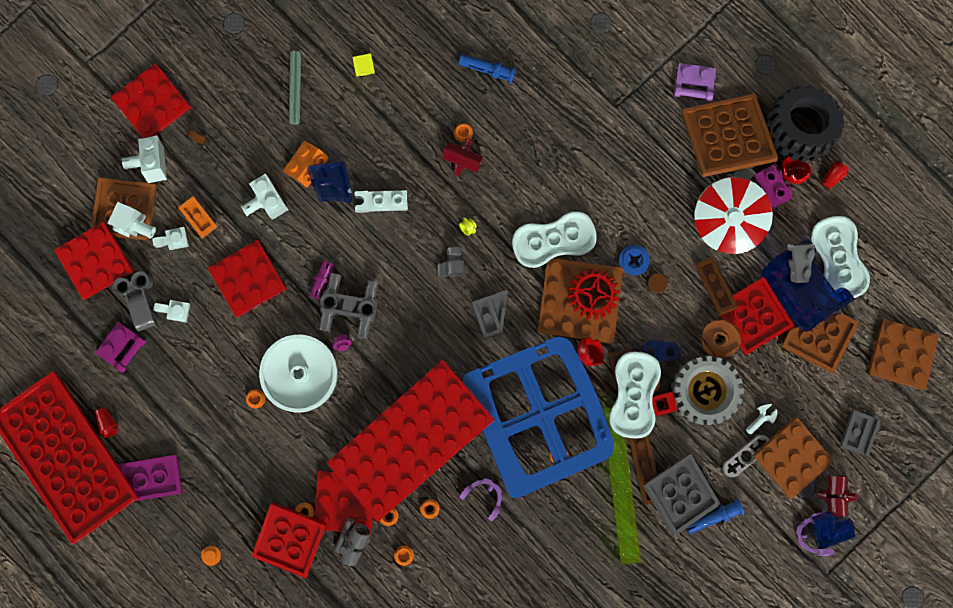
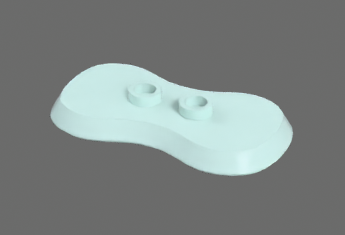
[512,211,596,268]
[811,216,870,300]
[610,352,661,438]

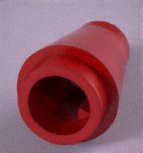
[821,160,849,189]
[95,407,119,438]

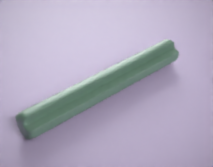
[289,51,301,125]

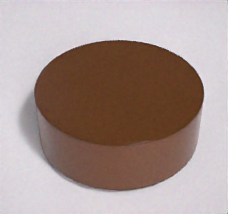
[186,129,206,145]
[647,273,667,293]

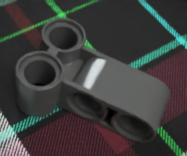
[113,272,157,331]

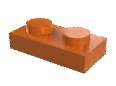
[178,196,218,238]

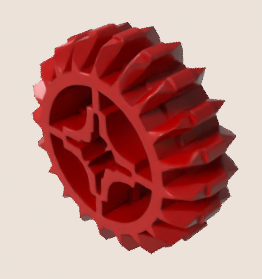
[567,268,620,320]

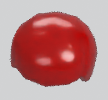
[781,156,811,184]
[577,337,604,366]

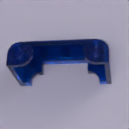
[762,238,856,332]

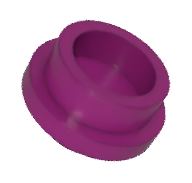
[332,334,352,351]

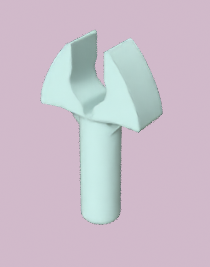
[746,404,777,434]

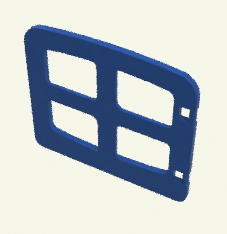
[462,337,614,498]

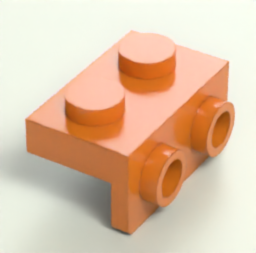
[283,141,328,187]

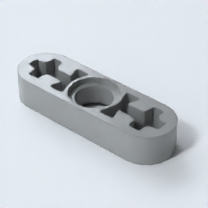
[722,435,769,477]

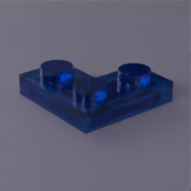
[811,511,855,549]

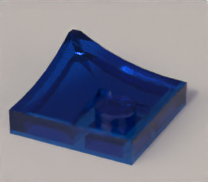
[307,162,353,203]

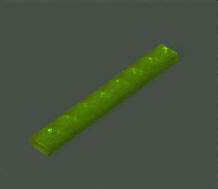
[602,407,641,565]

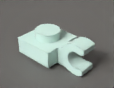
[152,227,189,250]
[153,300,190,323]

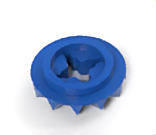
[619,245,650,276]

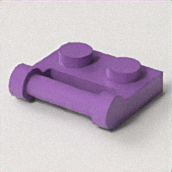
[674,63,716,102]

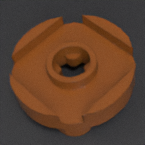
[701,319,741,358]

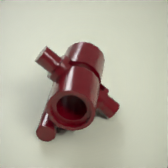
[442,138,484,176]
[818,476,858,517]

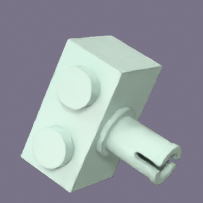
[122,136,167,183]
[241,174,288,220]
[108,202,156,239]

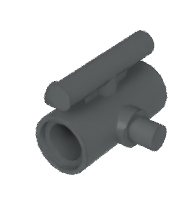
[334,518,371,566]

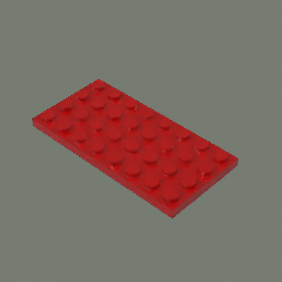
[327,360,495,522]
[0,371,140,545]

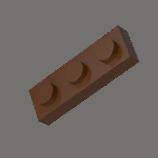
[695,257,737,316]

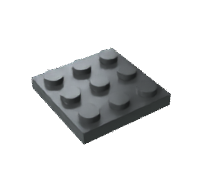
[642,454,720,536]

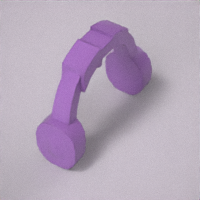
[459,479,502,522]
[797,513,834,556]

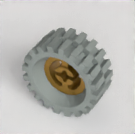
[671,356,744,425]

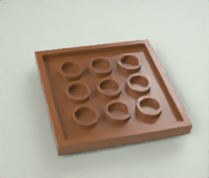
[681,94,778,177]
[537,258,623,344]

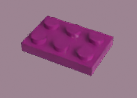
[118,455,183,501]

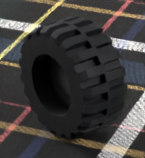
[765,85,844,162]

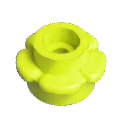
[459,218,477,236]

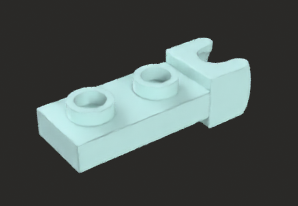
[354,190,408,213]

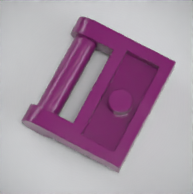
[95,322,146,373]

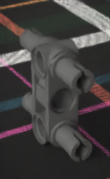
[318,273,379,339]

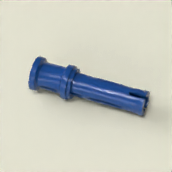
[459,53,517,84]
[687,498,745,535]

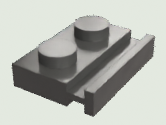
[840,410,881,457]

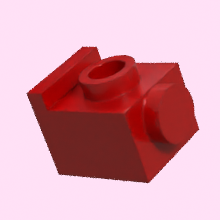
[652,392,678,417]

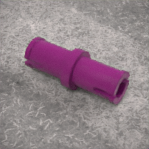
[308,260,334,300]

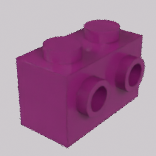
[750,165,793,209]

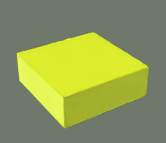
[353,54,375,77]

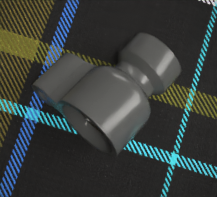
[437,247,465,277]

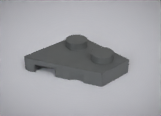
[788,243,815,283]
[472,290,507,339]

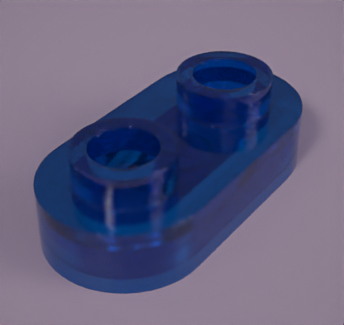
[641,341,681,362]

